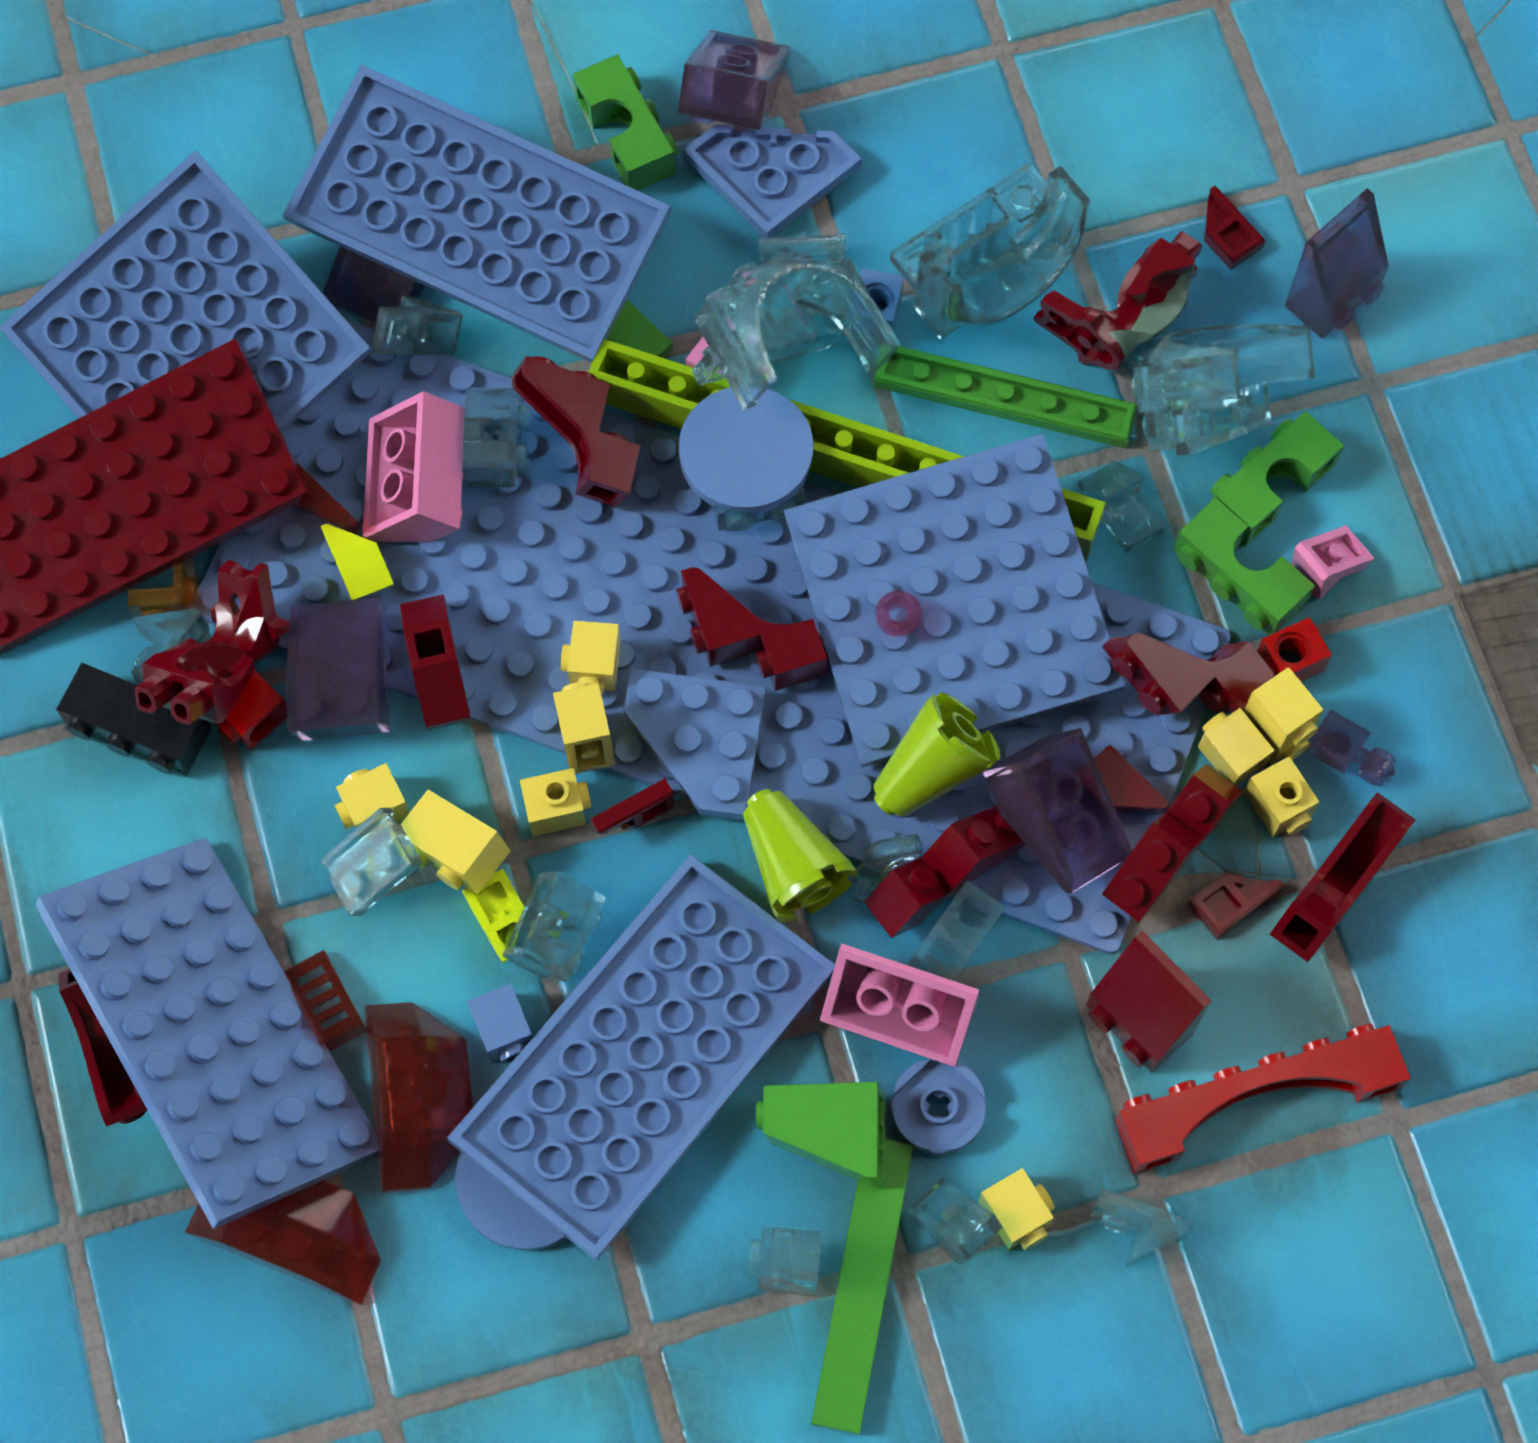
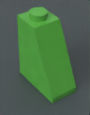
[756,1082,885,1188]

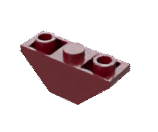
[400,594,472,730]

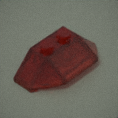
[364,1002,473,1193]
[185,1181,382,1306]

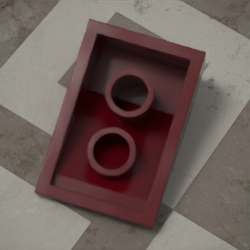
[1086,931,1212,1073]

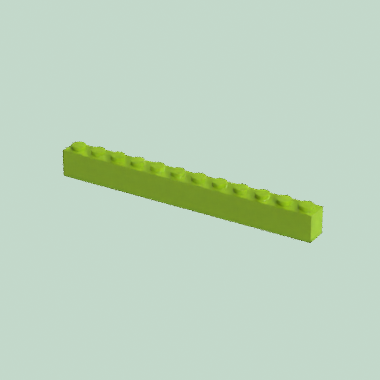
[588,339,1106,563]

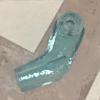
[849,834,923,904]

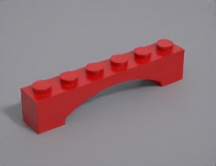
[1115,1023,1411,1174]

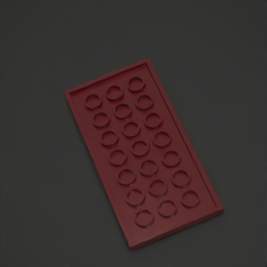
[0,339,311,654]

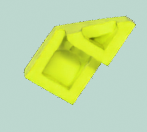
[321,524,394,602]
[462,868,525,964]

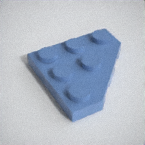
[683,125,862,241]
[624,668,766,821]

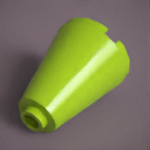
[874,692,1000,817]
[743,789,858,922]

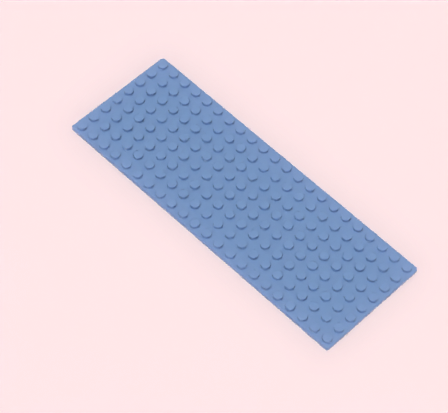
[190,320,1231,954]

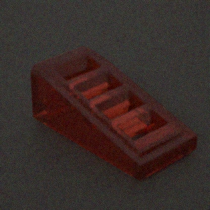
[295,461,361,534]
[283,950,367,1051]

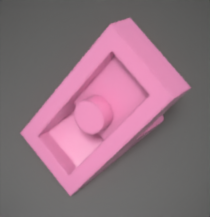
[1292,525,1375,599]

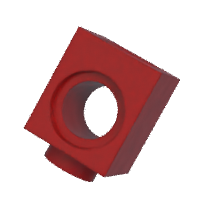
[1257,617,1332,682]
[215,670,291,751]

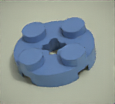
[890,1059,986,1157]

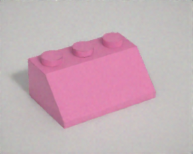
[362,391,466,542]
[820,944,979,1067]

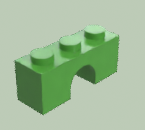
[572,54,678,191]
[1210,411,1344,547]
[1173,497,1315,635]

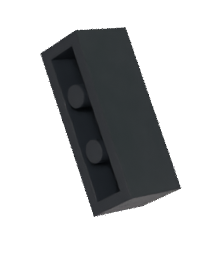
[56,663,212,775]

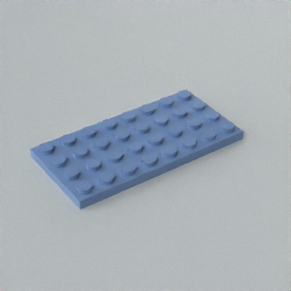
[282,65,672,363]
[35,837,385,1229]
[447,854,835,1262]

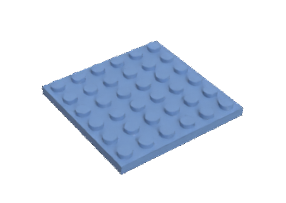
[0,150,373,432]
[784,433,1125,768]

